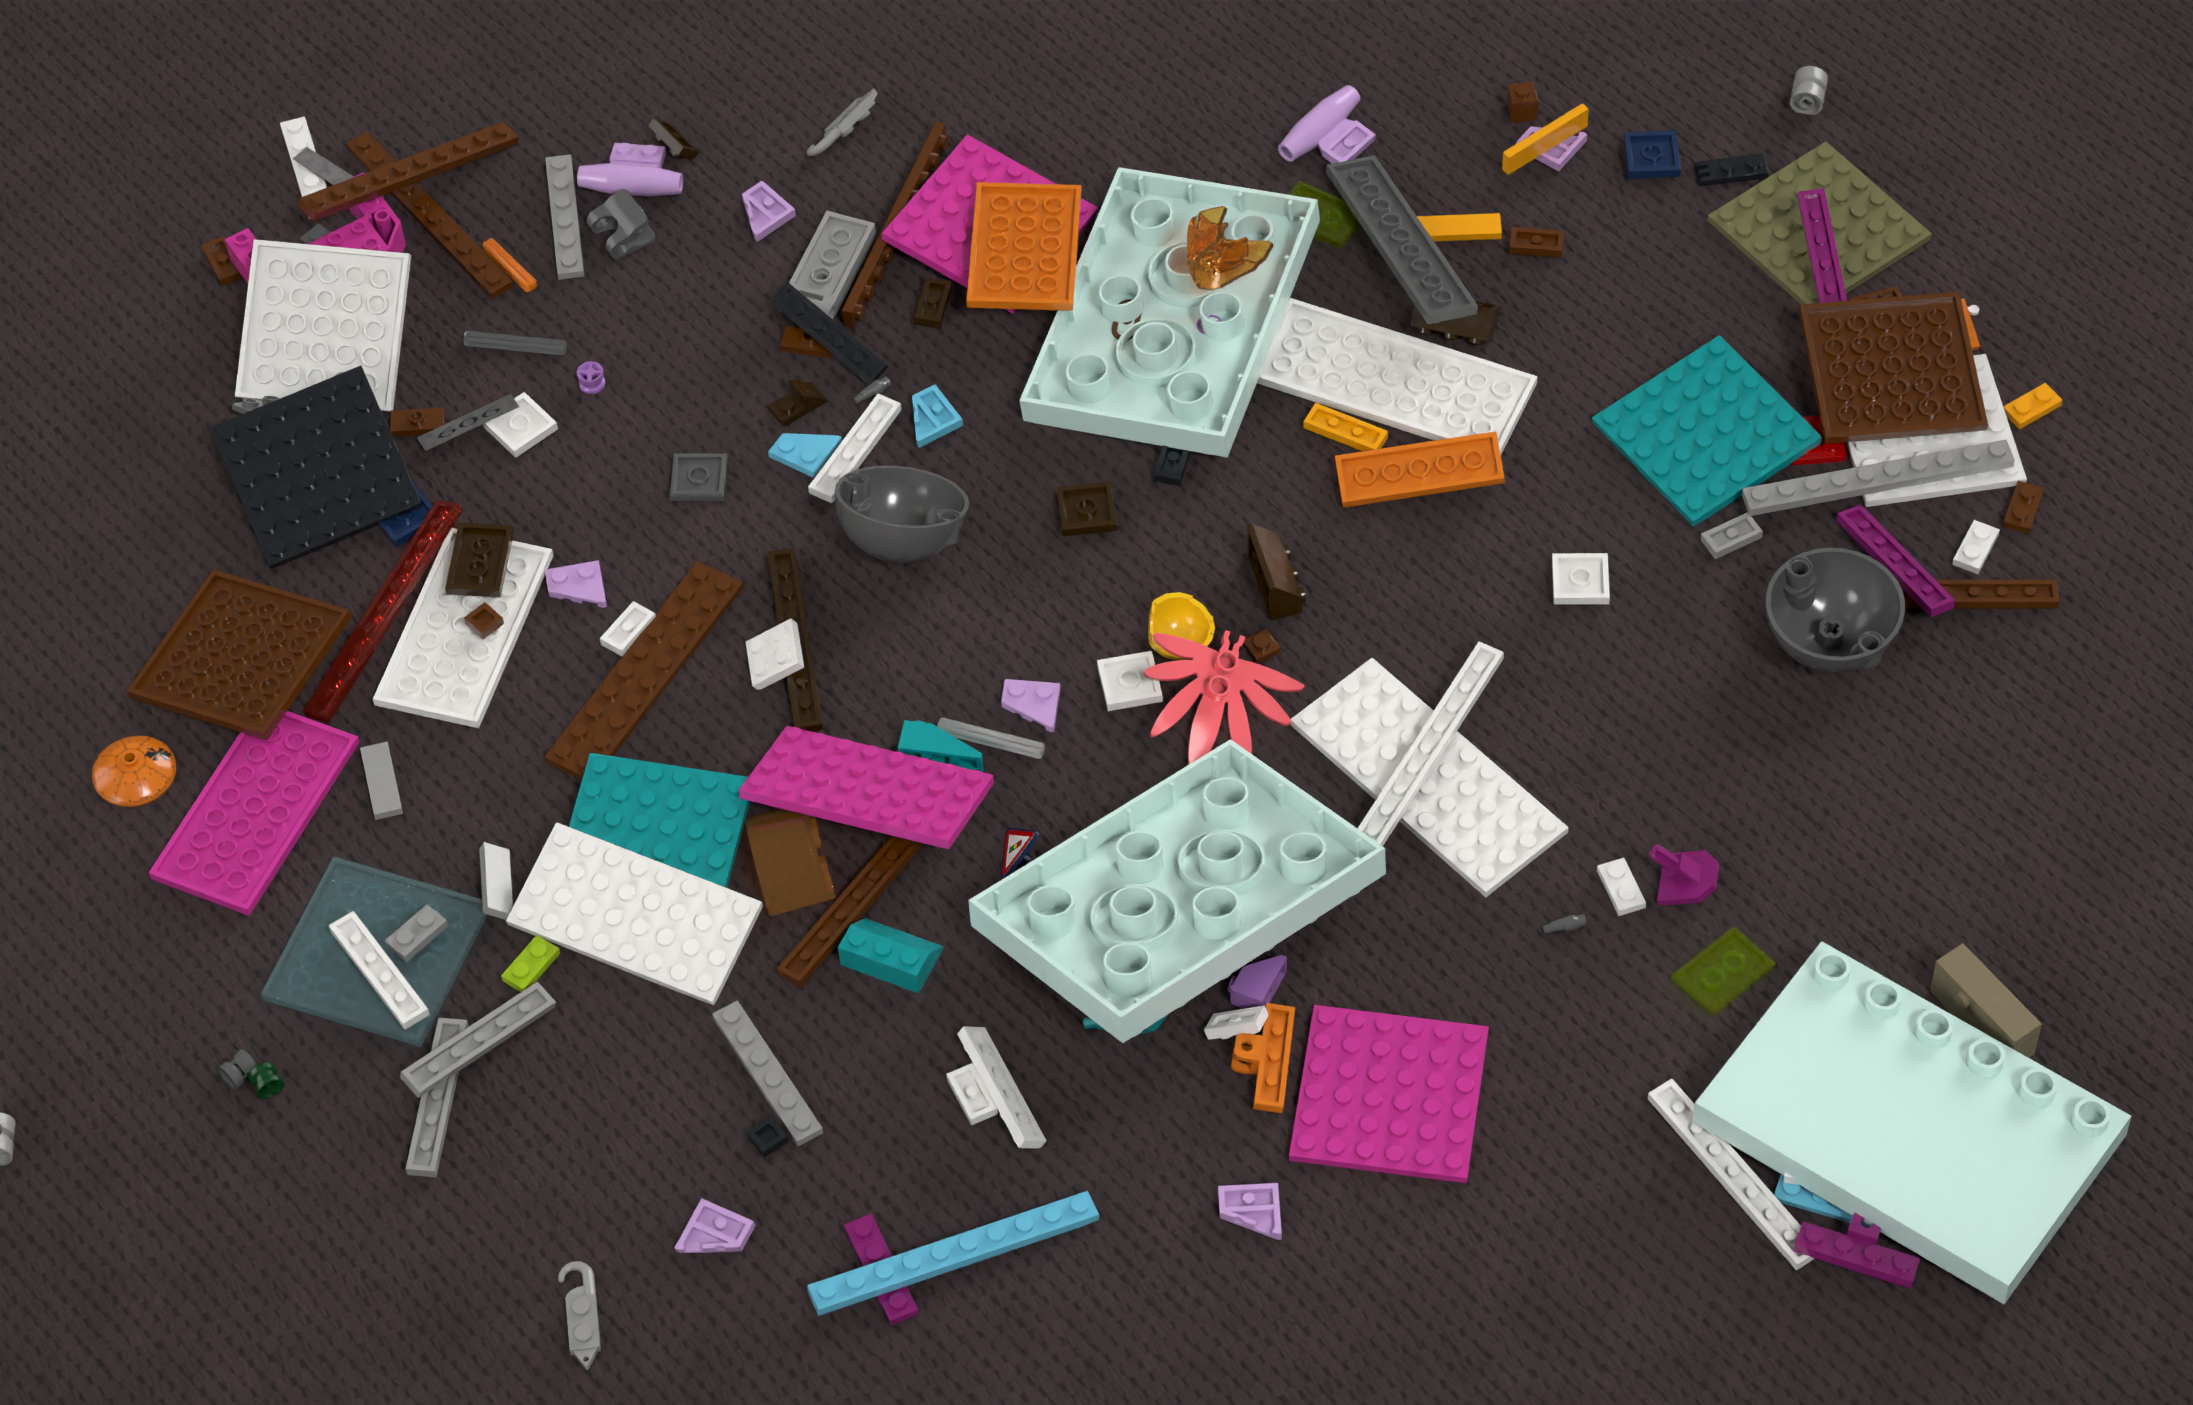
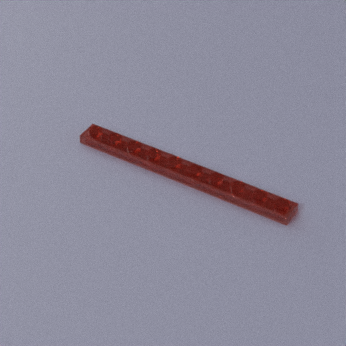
[303,500,463,723]

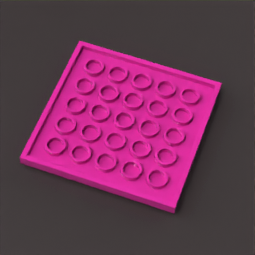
[882,134,1098,314]
[1289,1005,1489,1183]

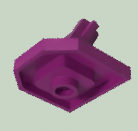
[1649,844,1720,906]

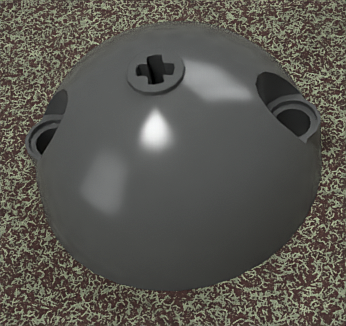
[835,466,969,564]
[1766,548,1905,673]

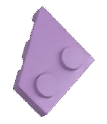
[742,181,796,242]
[1218,1183,1282,1240]

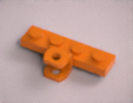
[1231,1003,1295,1114]

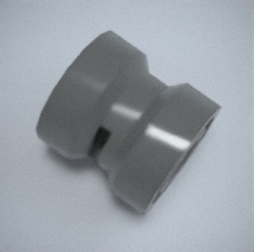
[218,1049,257,1090]

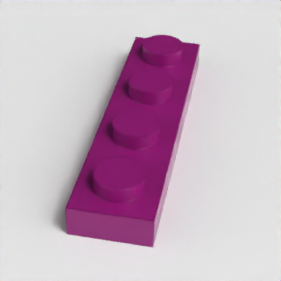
[844,1213,919,1325]

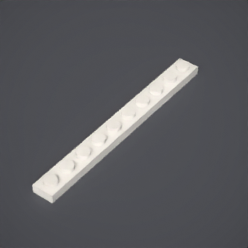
[1358,642,1504,846]

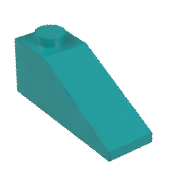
[898,720,983,772]

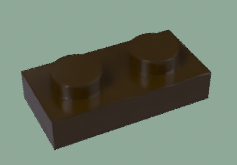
[649,118,699,160]
[914,278,952,328]

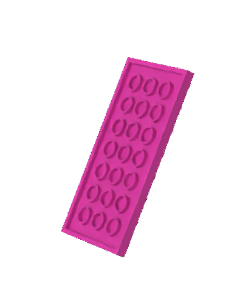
[149,711,360,916]
[739,726,994,849]

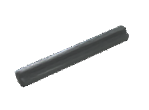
[463,330,567,356]

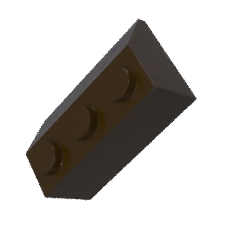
[1411,301,1502,345]
[1247,524,1306,620]

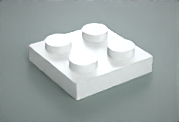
[483,392,558,458]
[1552,553,1610,604]
[746,619,804,690]
[1097,651,1163,711]

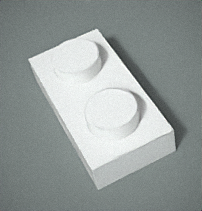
[1952,520,2000,574]
[600,601,656,657]
[1597,858,1646,916]
[1204,1005,1269,1040]
[946,1063,998,1125]

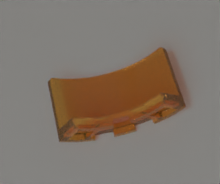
[745,809,836,916]

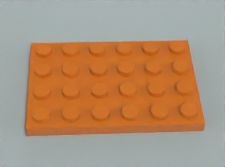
[967,182,1082,311]

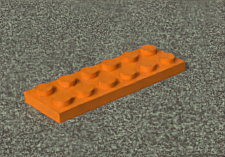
[1335,431,1505,508]

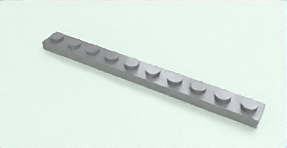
[1742,439,2015,516]

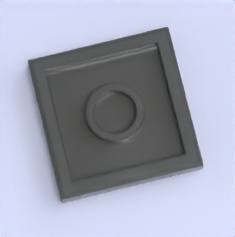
[670,453,728,501]

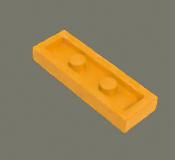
[1303,403,1388,451]

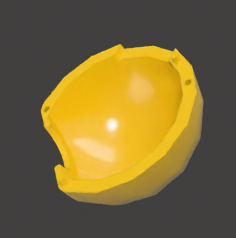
[1148,592,1215,661]

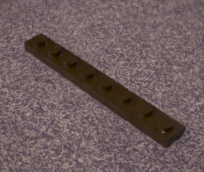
[768,548,823,732]

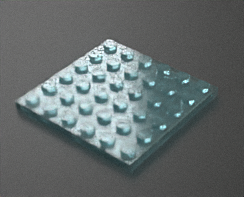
[261,856,487,1047]

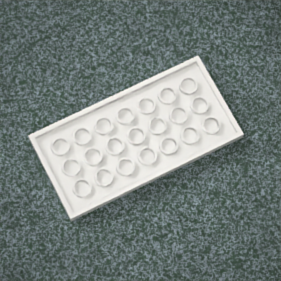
[373,528,553,728]
[506,822,763,1005]

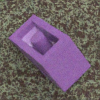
[1228,955,1287,1009]

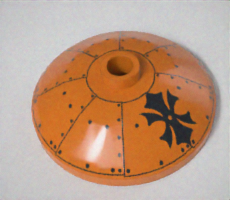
[92,736,176,807]

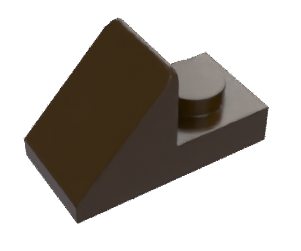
[768,379,828,427]

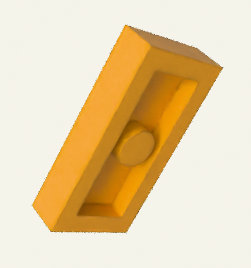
[2003,383,2063,429]

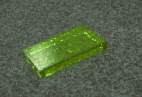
[1289,181,1360,249]
[1671,926,1775,1016]

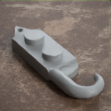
[807,89,878,156]
[558,1261,601,1370]

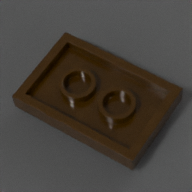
[445,522,514,597]

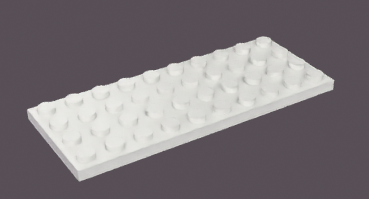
[1257,298,1537,455]
[1290,658,1568,897]

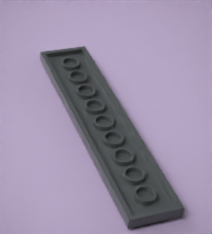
[1326,155,1478,324]

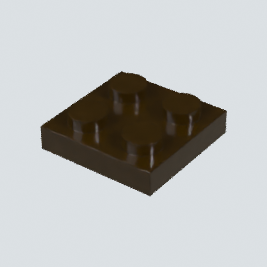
[1057,481,1117,537]

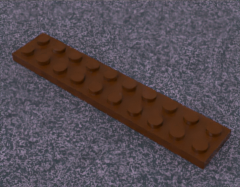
[544,561,744,780]

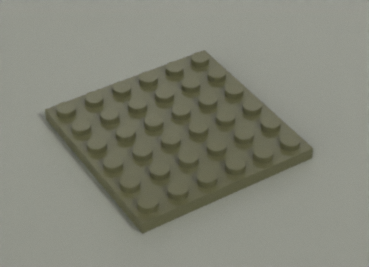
[1707,141,1932,305]

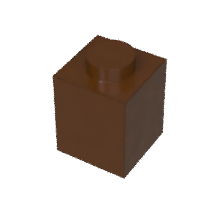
[1507,82,1538,123]

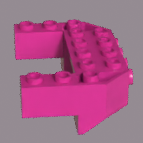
[225,172,406,284]

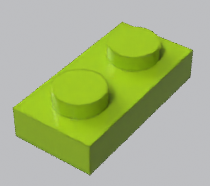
[501,935,560,992]

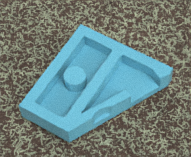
[912,384,963,448]
[768,433,842,478]

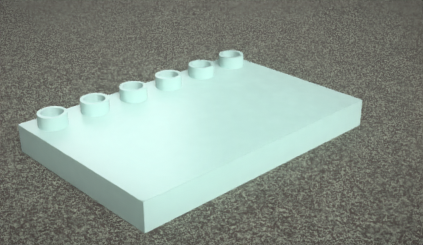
[1020,167,1320,458]
[969,739,1386,1043]
[1692,941,2131,1304]

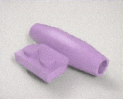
[1278,85,1376,164]
[577,143,683,197]

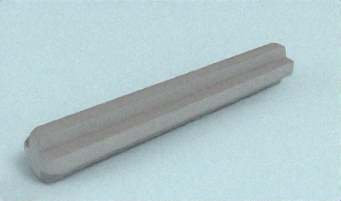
[937,717,1045,759]

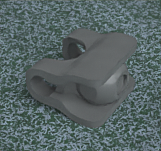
[587,189,656,259]

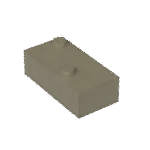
[1930,943,2042,1058]

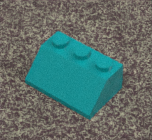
[838,918,943,993]

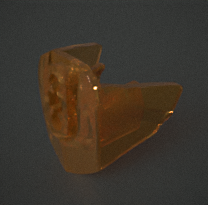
[1187,206,1274,290]

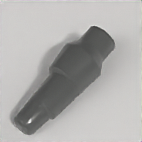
[854,376,891,404]
[1543,914,1587,933]

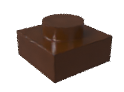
[464,602,504,640]
[1243,629,1281,664]

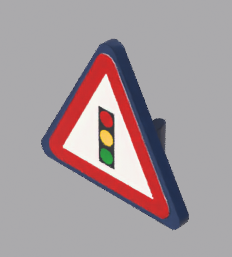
[1001,827,1039,880]

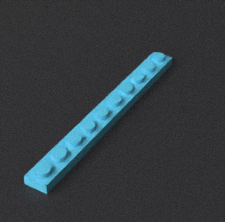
[807,1191,1099,1316]

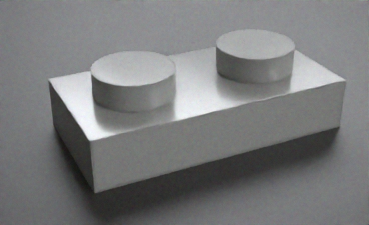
[1701,512,1763,559]
[385,904,448,963]

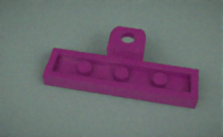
[1793,1213,1920,1289]

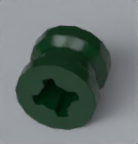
[248,1062,285,1099]

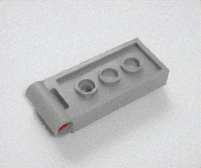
[779,211,876,319]

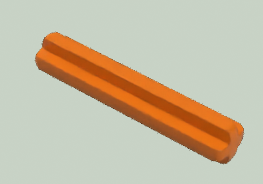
[482,238,537,293]

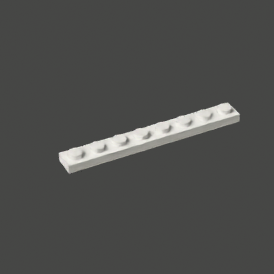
[1648,1079,1815,1270]

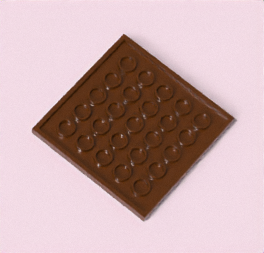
[1799,292,1988,444]
[126,570,352,740]

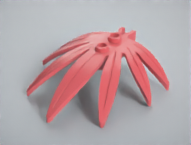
[1143,630,1304,765]

